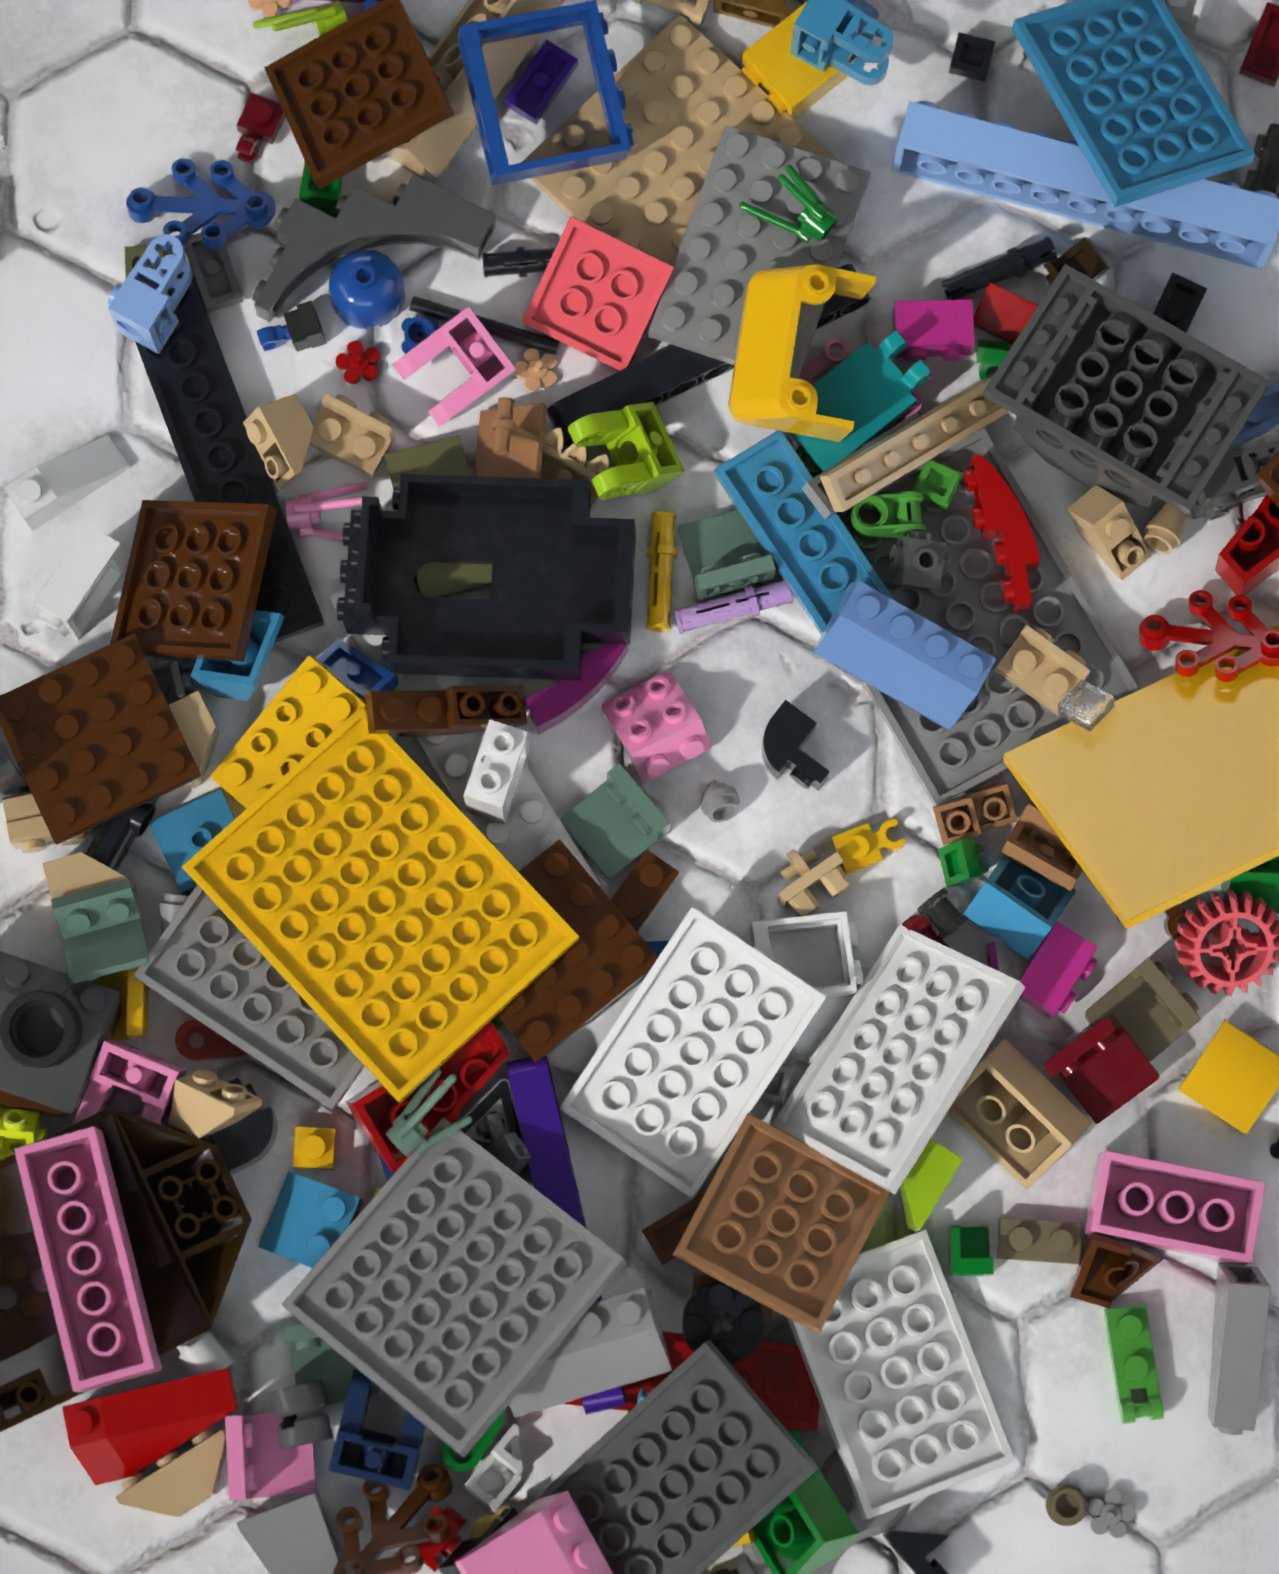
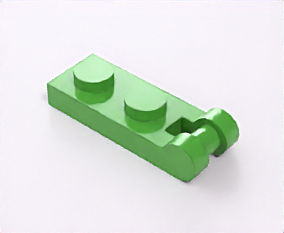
[1104,1304,1164,1424]

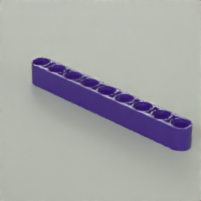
[506,1056,626,1415]

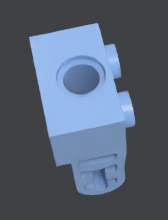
[108,234,193,354]

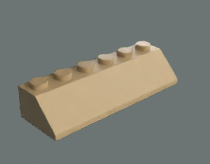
[384,0,566,179]

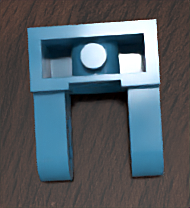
[790,0,893,85]

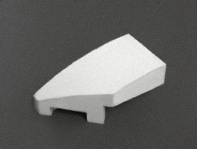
[463,1423,523,1513]

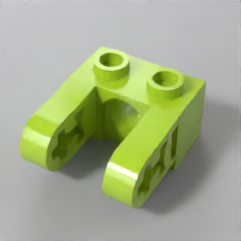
[568,402,685,500]

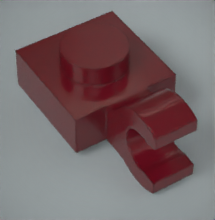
[236,92,285,164]

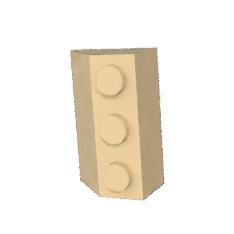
[947,1038,1092,1190]

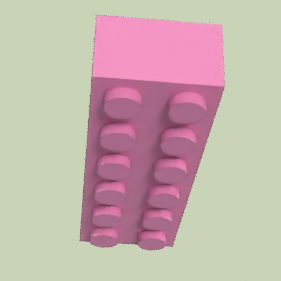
[14,1126,162,1393]

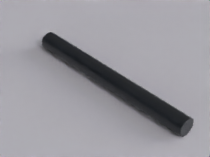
[409,296,561,355]

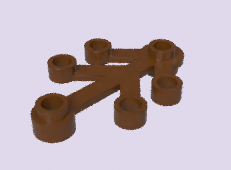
[333,1464,453,1574]

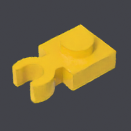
[831,819,906,875]

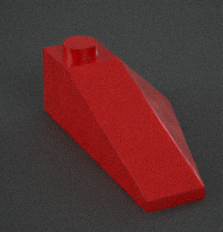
[345,1021,510,1173]

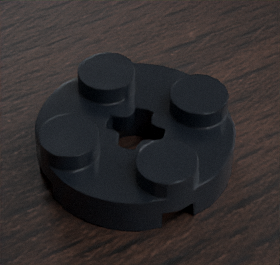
[682,1282,764,1365]

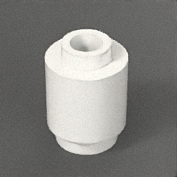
[176,1332,235,1376]

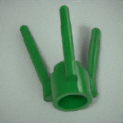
[739,165,839,243]

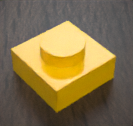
[292,1126,337,1170]

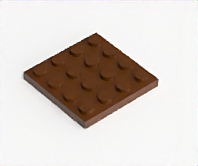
[264,0,454,189]
[110,500,277,662]
[0,633,202,845]
[496,839,658,1064]

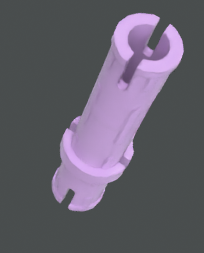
[673,579,793,634]

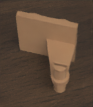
[474,397,547,478]

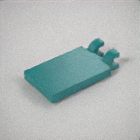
[790,330,931,472]

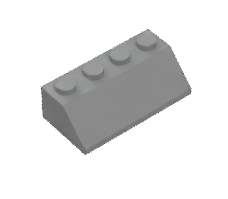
[509,1288,673,1417]

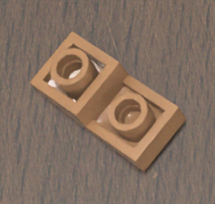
[932,781,1018,846]

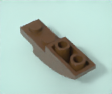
[364,686,527,737]

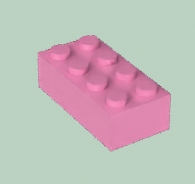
[1084,1150,1265,1266]

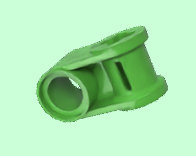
[849,491,926,539]

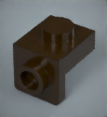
[1043,237,1110,286]

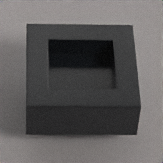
[948,32,996,82]

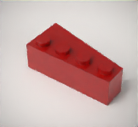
[1215,494,1279,596]

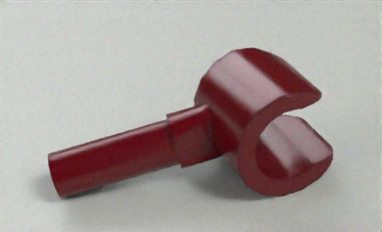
[902,915,952,949]

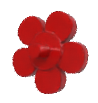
[336,341,380,385]

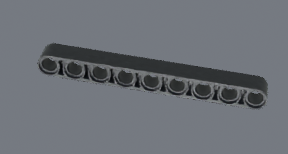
[547,264,871,446]

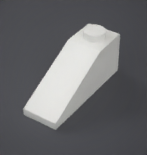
[4,435,130,531]

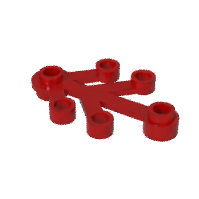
[1139,590,1279,682]

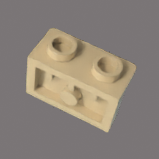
[309,394,396,479]
[995,625,1091,716]

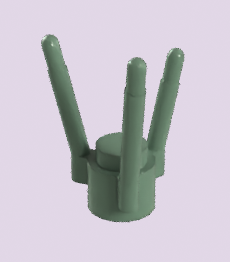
[385,1068,472,1157]

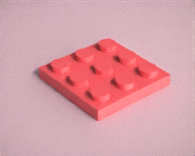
[522,216,676,371]

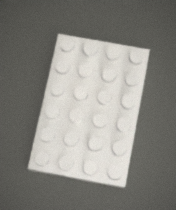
[559,907,827,1199]
[772,924,1025,1194]
[787,1229,1015,1520]

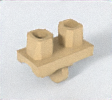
[777,849,850,916]

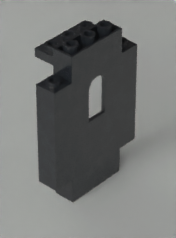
[337,474,636,681]

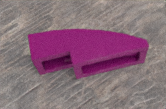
[524,644,628,735]

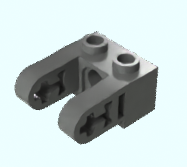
[1191,441,1279,520]

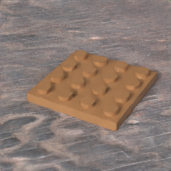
[673,1113,890,1334]

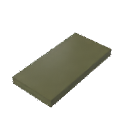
[384,435,493,598]

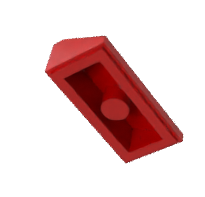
[974,283,1038,343]

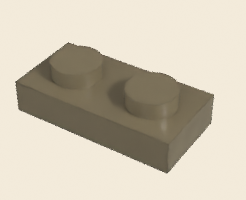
[997,1218,1081,1265]

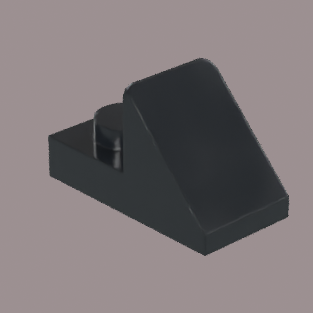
[882,1530,949,1574]

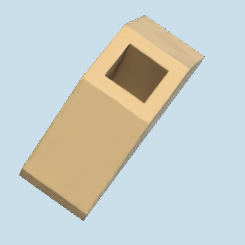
[115,1427,227,1517]

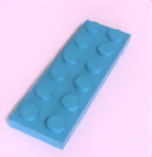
[714,430,895,635]

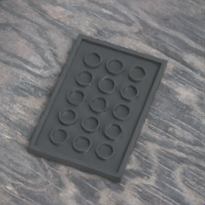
[532,1340,819,1574]

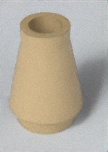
[1144,503,1187,554]

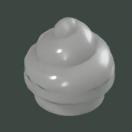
[700,780,740,822]

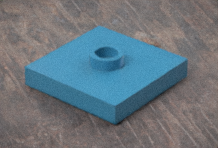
[149,789,235,895]

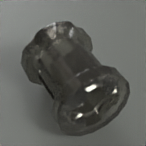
[917,887,969,941]

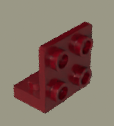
[1043,1013,1160,1124]

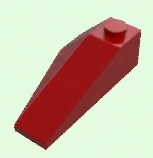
[62,1368,239,1485]

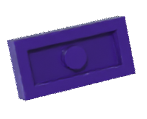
[504,39,578,125]

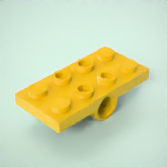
[210,655,366,809]

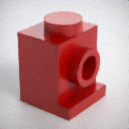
[412,1505,467,1572]

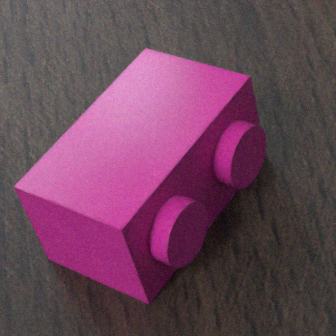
[892,300,975,362]
[1018,921,1098,1018]

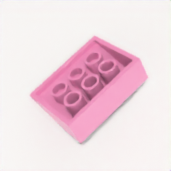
[455,1491,613,1574]

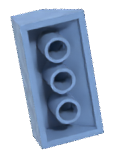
[812,580,996,730]

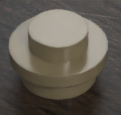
[1045,1484,1087,1526]

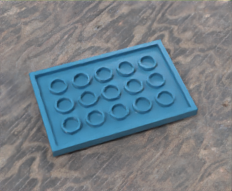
[1012,0,1255,207]

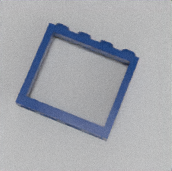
[457,0,634,186]

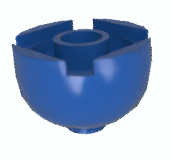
[328,249,405,329]

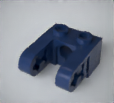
[328,1368,426,1490]

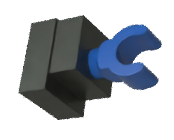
[256,301,327,352]

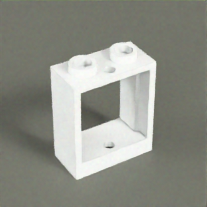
[34,523,129,640]
[463,719,530,824]
[750,911,863,998]

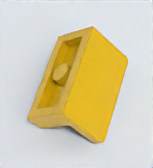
[100,966,149,1040]

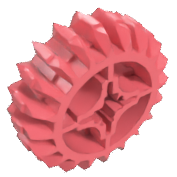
[1175,888,1279,997]

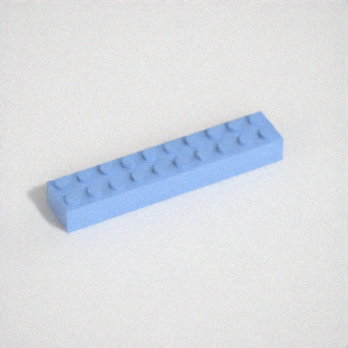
[892,101,1279,269]

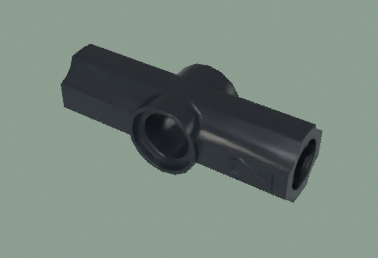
[85,797,159,871]

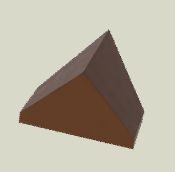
[1070,1233,1163,1308]

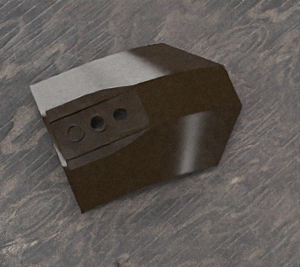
[0,1106,252,1432]

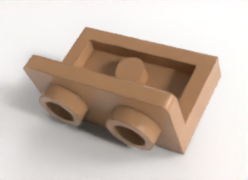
[1001,801,1083,891]

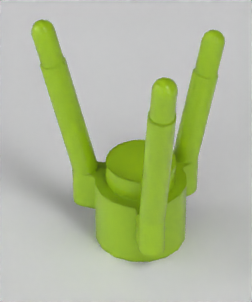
[252,0,348,36]

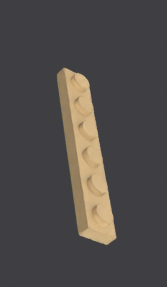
[820,374,1009,512]

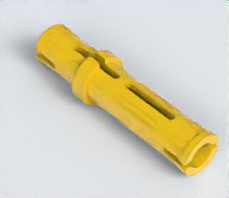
[646,511,678,631]

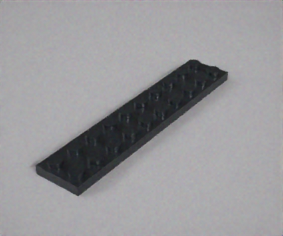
[135,273,325,643]

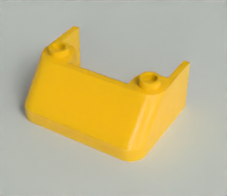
[728,264,877,442]

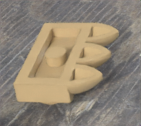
[540,427,610,512]

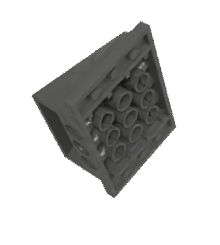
[983,264,1271,515]

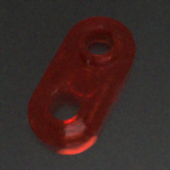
[175,1019,248,1061]

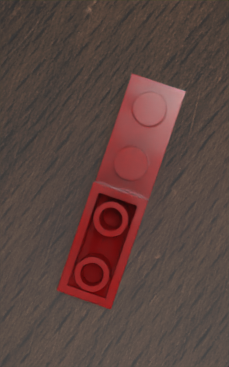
[964,454,1041,614]

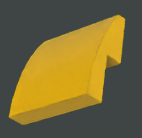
[1178,1019,1279,1135]

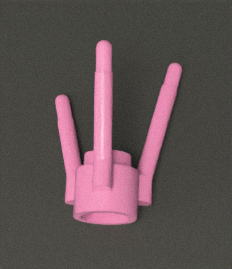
[286,482,369,542]

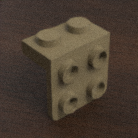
[1085,957,1201,1062]

